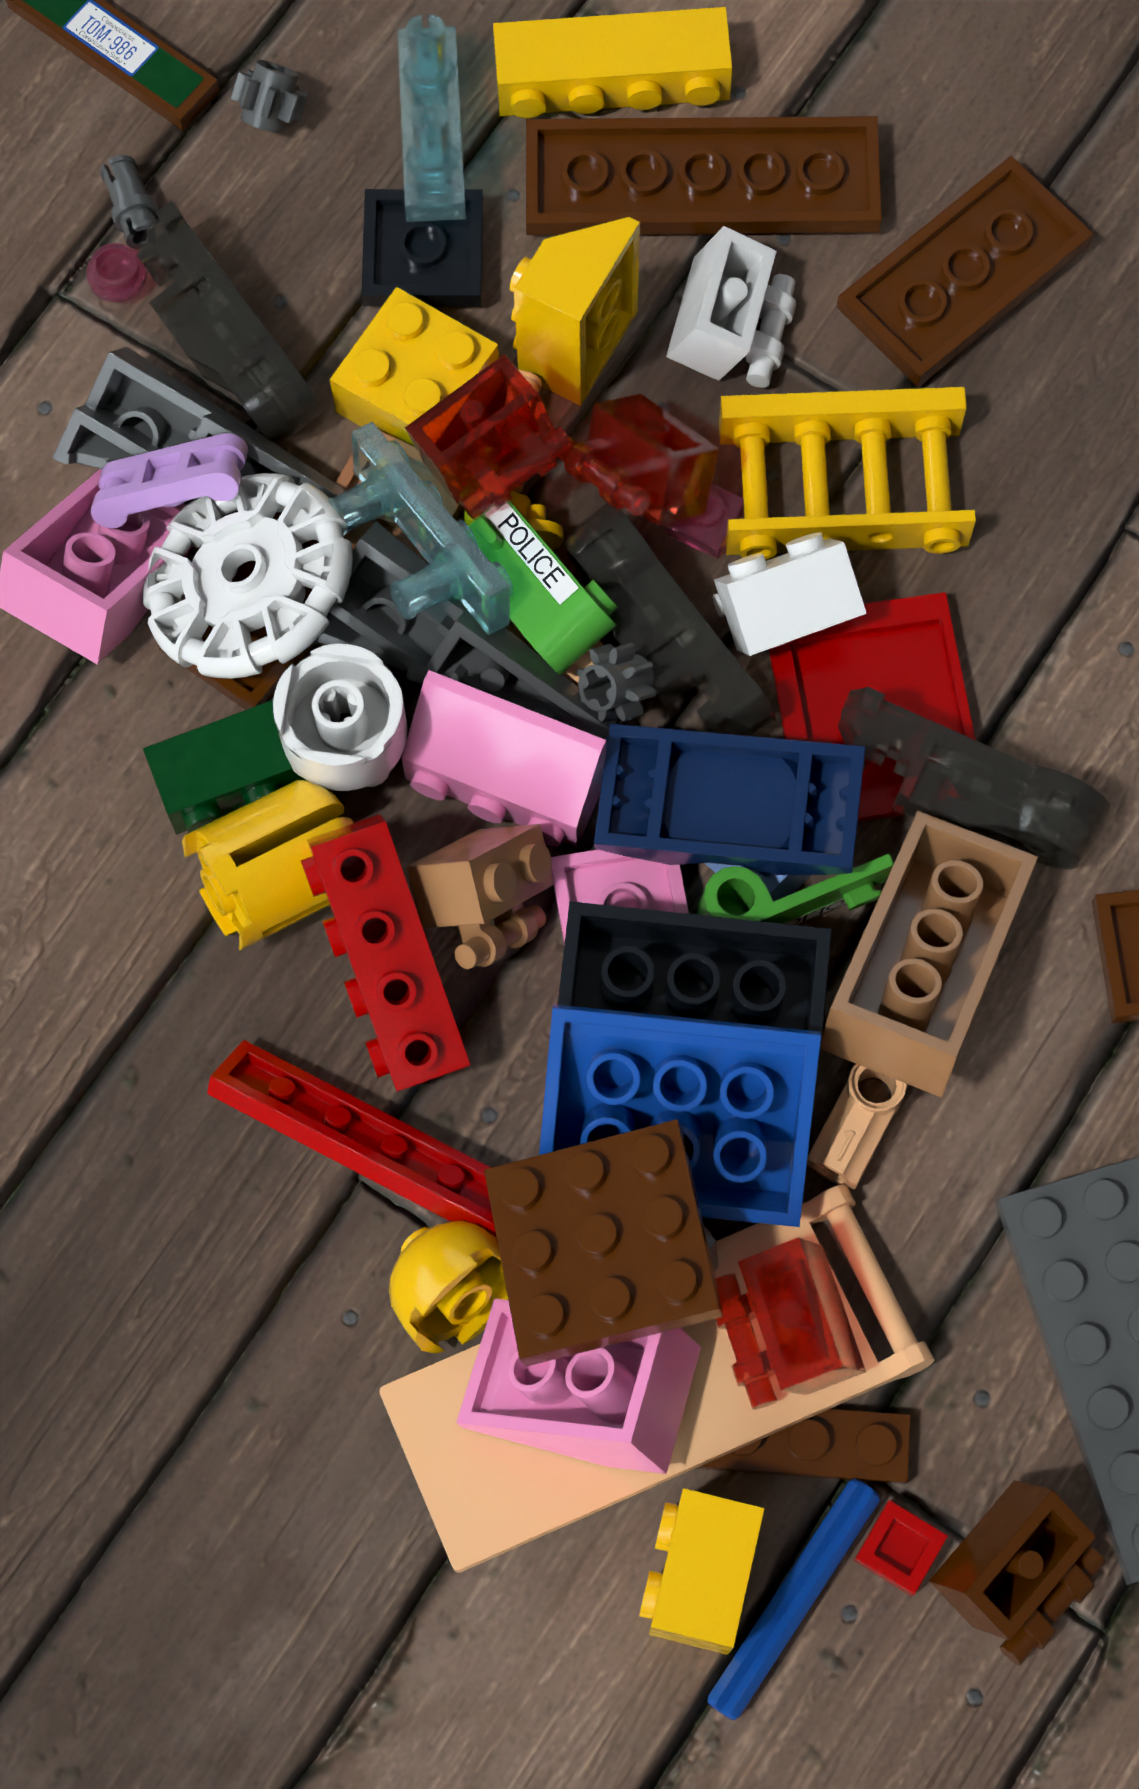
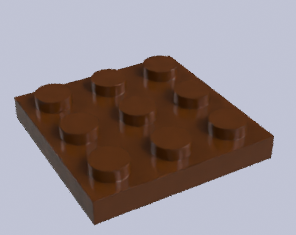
[484,1119,724,1367]

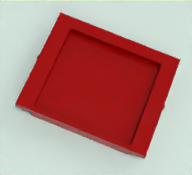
[768,592,987,822]

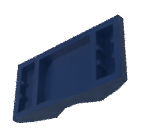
[594,724,865,875]

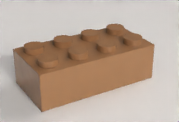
[821,811,1038,1098]

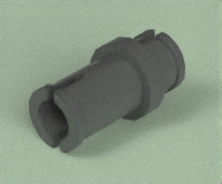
[100,155,162,249]

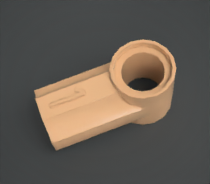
[807,1064,907,1190]

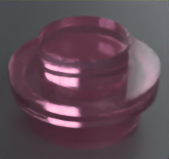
[86,243,147,303]

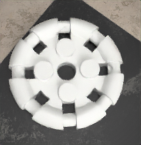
[143,473,353,678]

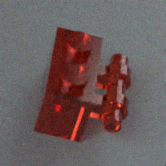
[405,354,573,520]
[554,393,719,526]
[715,1237,866,1410]

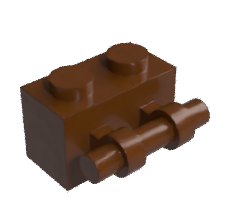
[929,1480,1106,1666]

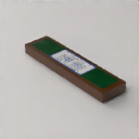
[6,0,220,131]

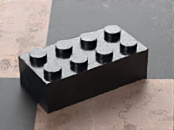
[557,901,831,1061]

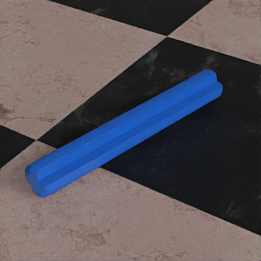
[707,1478,880,1720]

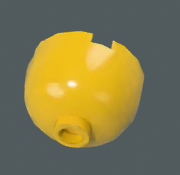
[389,1220,508,1354]

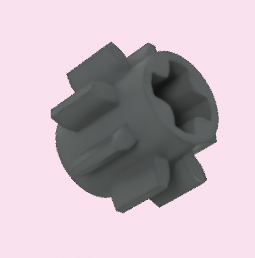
[230,60,308,133]
[577,643,657,722]

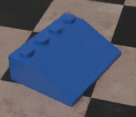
[539,1004,821,1227]

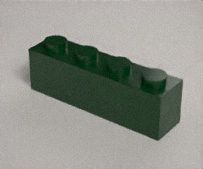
[142,700,352,835]

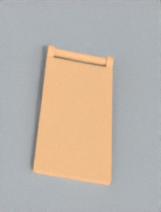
[379,1184,935,1573]

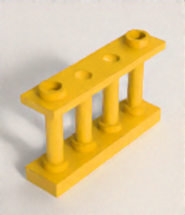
[719,387,976,560]

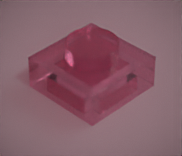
[664,474,744,559]

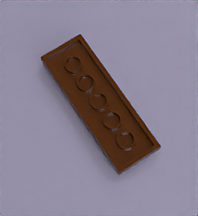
[526,116,882,235]

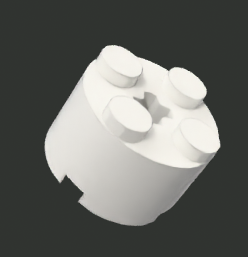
[273,644,408,791]

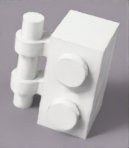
[666,226,796,388]
[713,532,867,656]

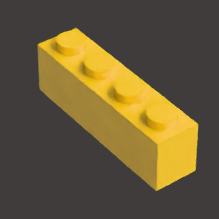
[493,7,732,118]

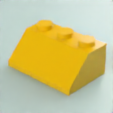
[510,217,640,406]

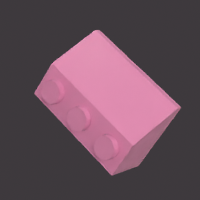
[402,670,606,848]

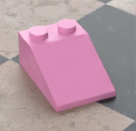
[0,469,193,665]
[456,1299,701,1474]

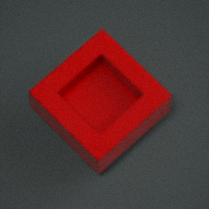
[853,1500,948,1597]

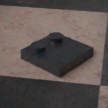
[361,189,484,307]

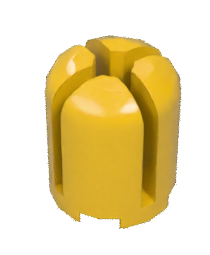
[182,780,353,951]

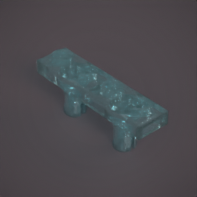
[398,15,466,222]
[328,422,513,635]

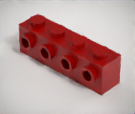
[301,814,470,1092]

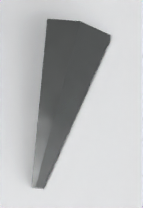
[53,347,368,526]
[310,522,618,739]

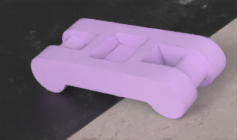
[91,433,248,528]

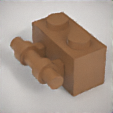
[406,824,554,969]

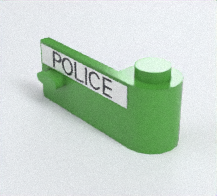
[449,494,618,675]
[696,854,894,925]

